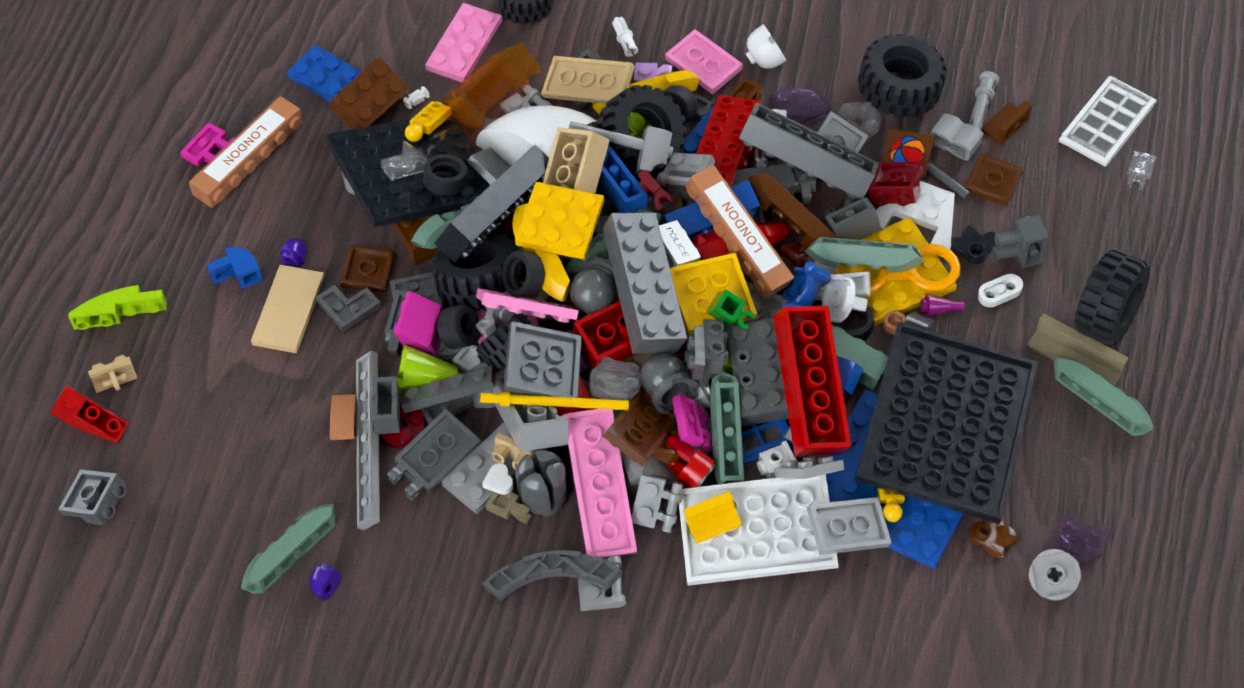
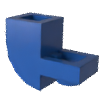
[206,247,263,289]

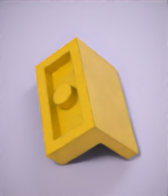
[683,491,742,544]

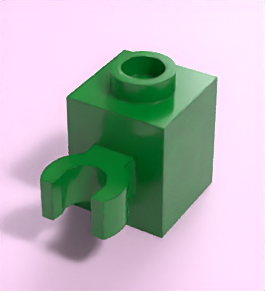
[706,289,755,330]

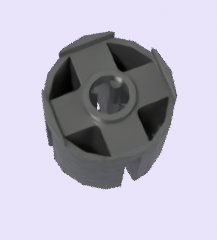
[516,450,568,517]

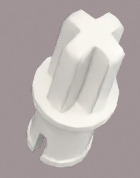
[612,17,638,57]

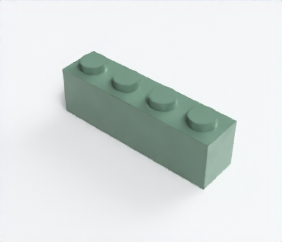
[832,325,888,391]

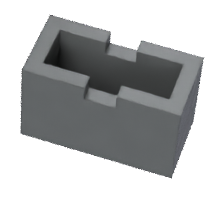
[372,376,400,434]

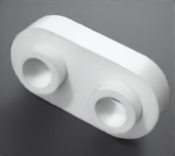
[978,274,1023,307]

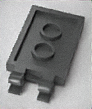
[387,409,481,502]

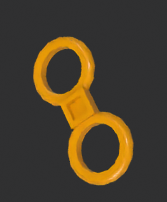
[834,244,961,293]

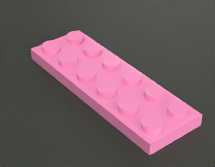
[563,409,637,559]

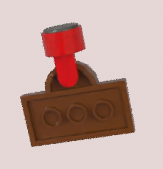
[603,388,715,488]

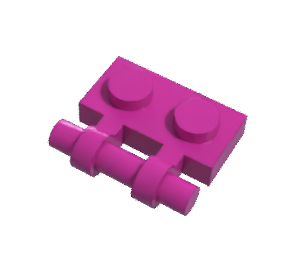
[180,122,235,167]
[672,394,712,451]

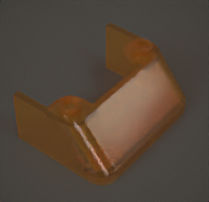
[440,42,543,130]

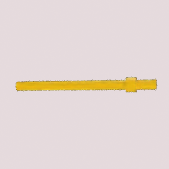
[480,391,629,410]

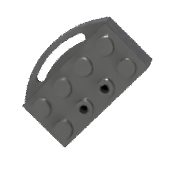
[727,319,789,426]

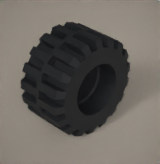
[499,0,553,25]
[476,313,533,372]

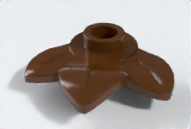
[970,515,1019,559]

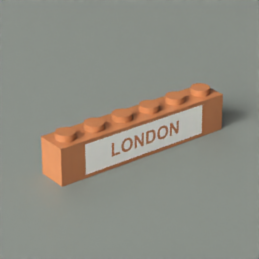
[189,96,303,208]
[685,164,794,299]

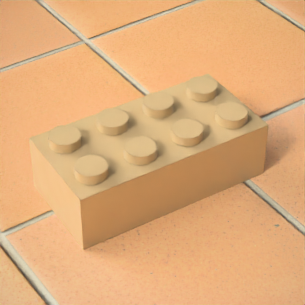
[543,127,610,194]

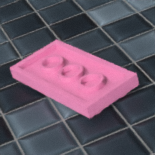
[425,3,502,83]
[476,288,578,323]

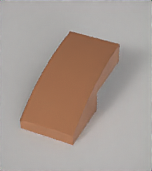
[330,394,356,440]

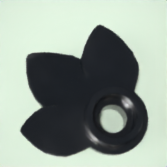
[951,225,996,264]

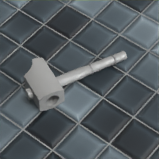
[569,121,673,175]

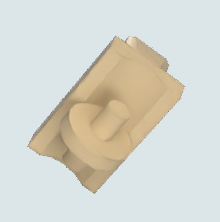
[88,355,137,393]
[492,432,537,470]

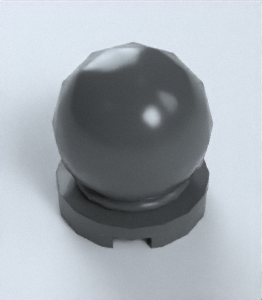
[569,254,619,314]
[640,353,698,415]

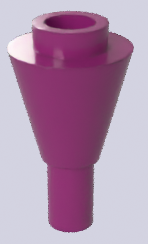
[920,294,965,317]

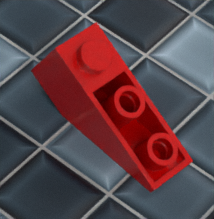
[49,386,129,443]

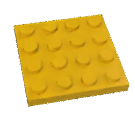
[844,217,957,326]

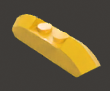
[592,70,700,114]
[513,204,570,302]

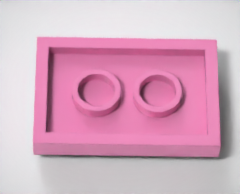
[665,30,743,95]

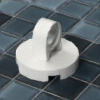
[822,274,868,323]

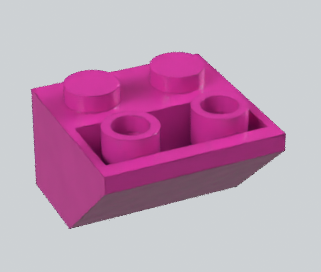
[394,291,443,357]

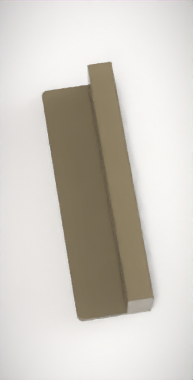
[1028,313,1129,386]

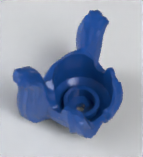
[780,261,831,309]

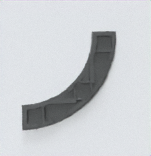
[482,550,623,601]

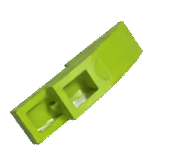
[69,285,167,330]

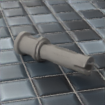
[969,71,1000,130]

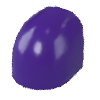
[280,238,308,268]
[309,563,342,600]

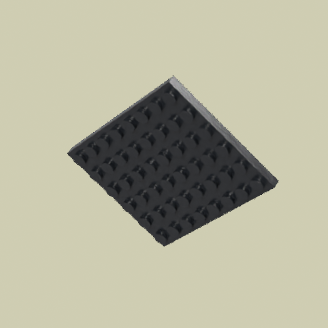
[854,321,1038,524]

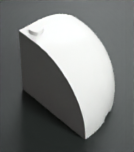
[476,105,600,167]

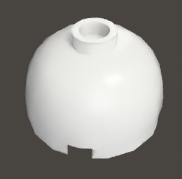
[746,24,787,69]

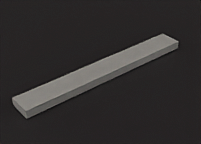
[356,351,380,531]

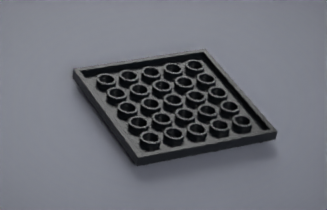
[326,111,490,227]

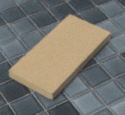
[541,56,635,104]
[251,265,325,354]

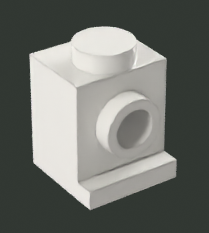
[757,441,796,479]

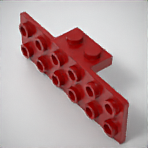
[696,95,762,188]

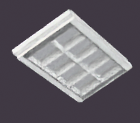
[1059,76,1157,167]

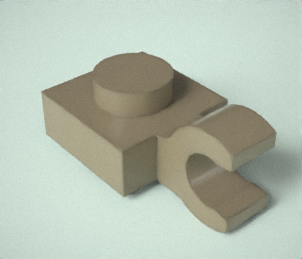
[485,492,532,524]

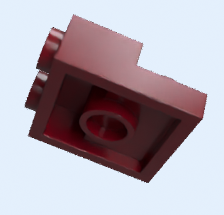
[868,162,925,206]

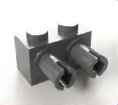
[824,197,882,240]
[992,215,1049,268]

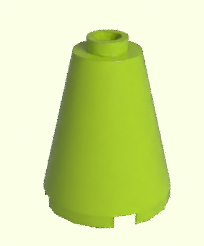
[397,345,462,392]

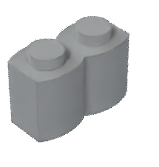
[930,113,984,161]

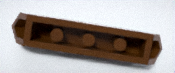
[749,173,837,248]

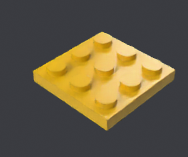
[515,182,604,260]
[670,253,757,335]

